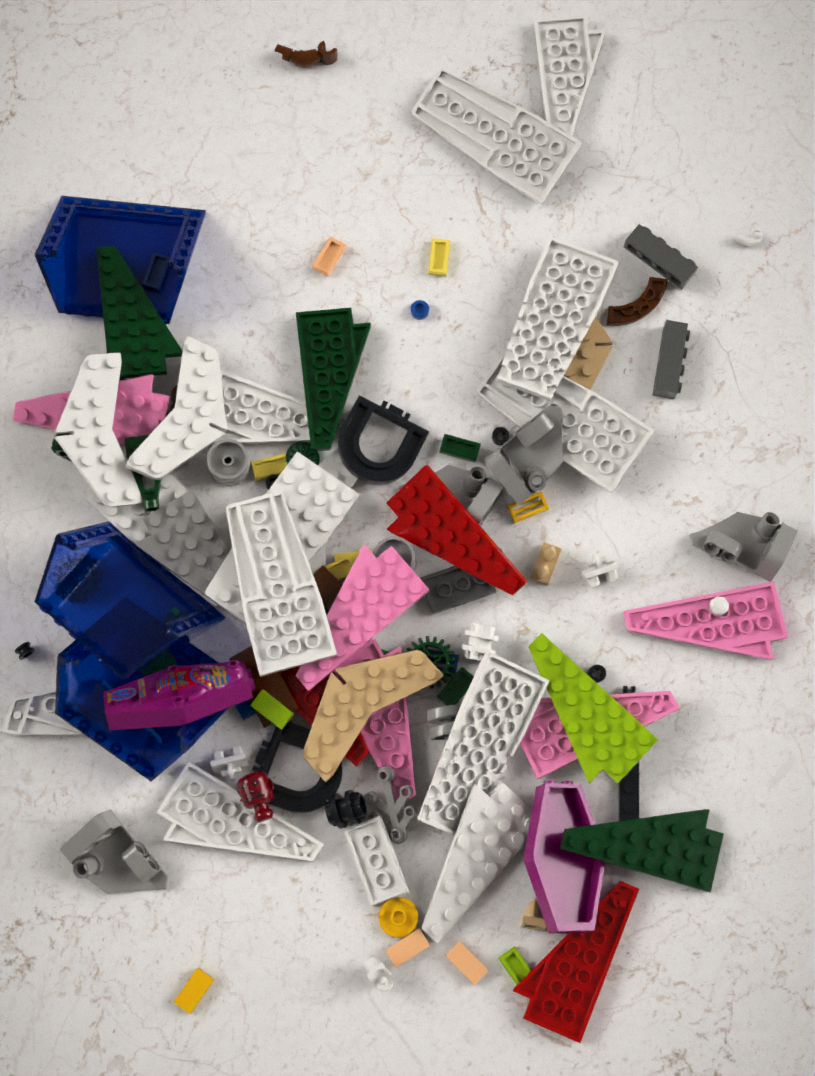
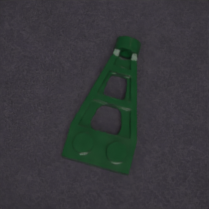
[124,435,162,511]

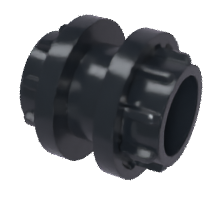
[325,790,367,829]

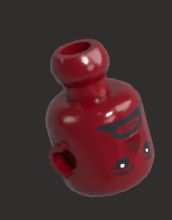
[237,771,274,823]

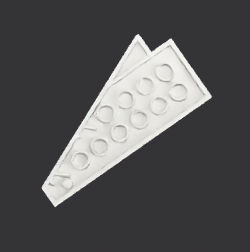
[209,370,347,445]
[156,761,324,862]

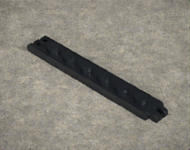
[618,686,639,821]

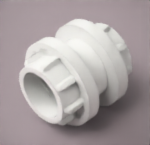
[462,623,499,661]

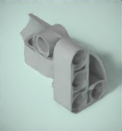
[485,405,563,505]
[398,465,504,526]
[689,512,798,582]
[60,810,168,894]

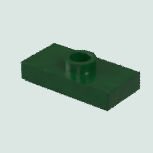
[439,434,481,463]
[437,667,474,706]

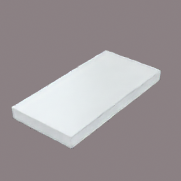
[344,815,409,906]

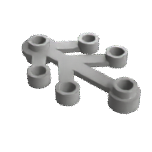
[364,766,418,844]

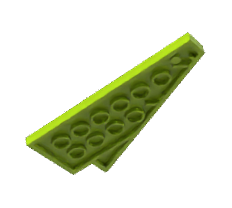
[528,633,658,784]

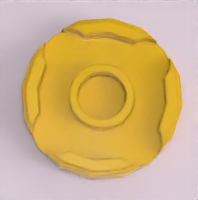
[379,897,418,938]

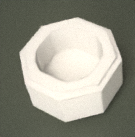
[709,596,729,616]

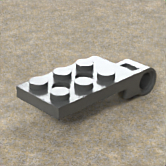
[420,549,502,615]

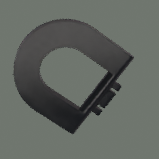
[338,395,429,485]
[252,722,343,813]

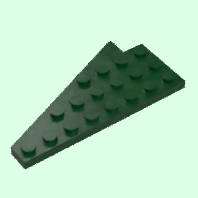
[96,246,182,379]
[296,307,371,452]
[560,809,724,892]

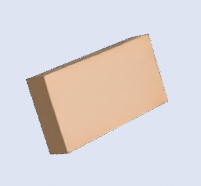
[312,237,346,277]
[385,928,430,968]
[445,941,489,985]

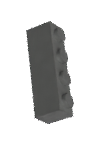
[624,224,698,290]
[652,320,690,399]

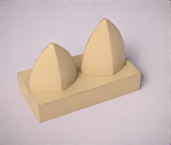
[530,542,561,585]
[520,899,560,934]

